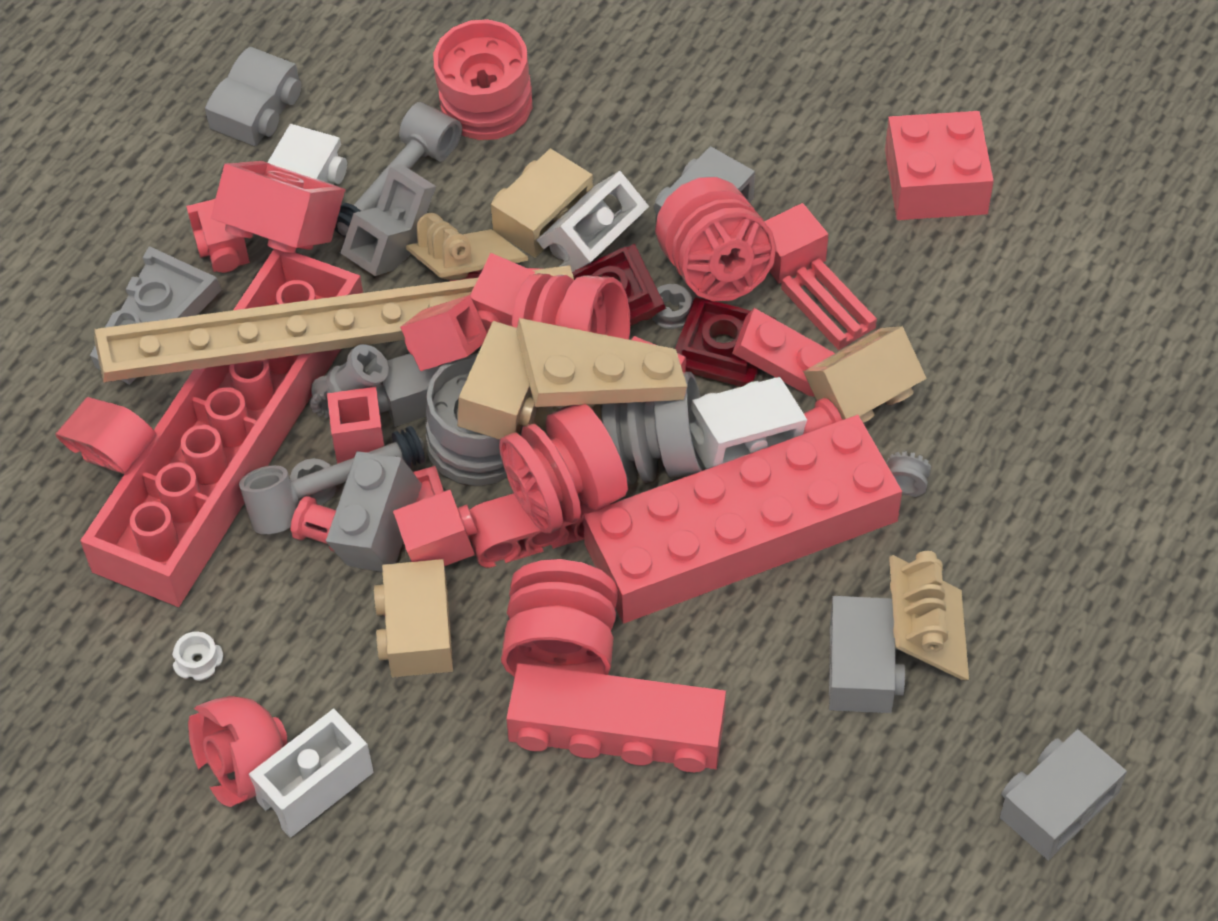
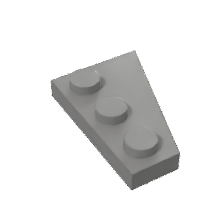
[90,246,222,385]

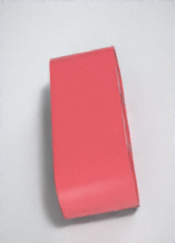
[55,397,157,474]
[469,493,610,568]

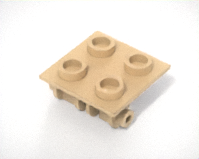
[406,213,528,280]
[889,551,969,680]

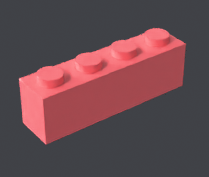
[506,663,726,773]

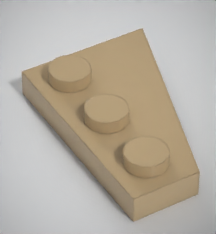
[516,318,687,407]

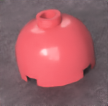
[188,696,287,807]

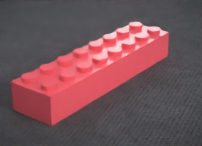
[80,249,363,607]

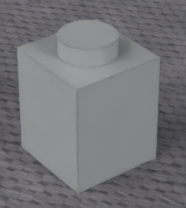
[371,353,439,427]

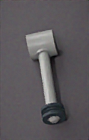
[334,102,462,238]
[239,426,425,534]

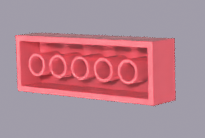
[583,415,902,624]

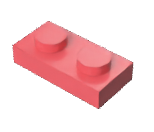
[732,308,835,397]

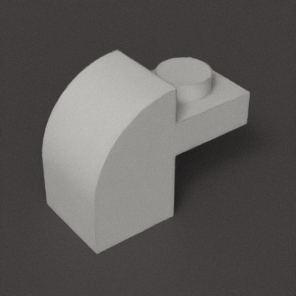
[341,164,436,276]

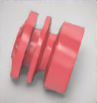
[433,19,533,140]
[655,177,776,302]
[512,273,630,340]
[499,404,628,534]
[501,559,618,677]

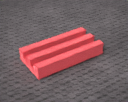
[781,258,877,350]

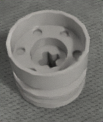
[426,354,524,486]
[602,372,706,485]

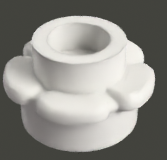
[172,632,223,681]

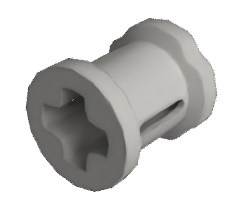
[326,344,389,393]

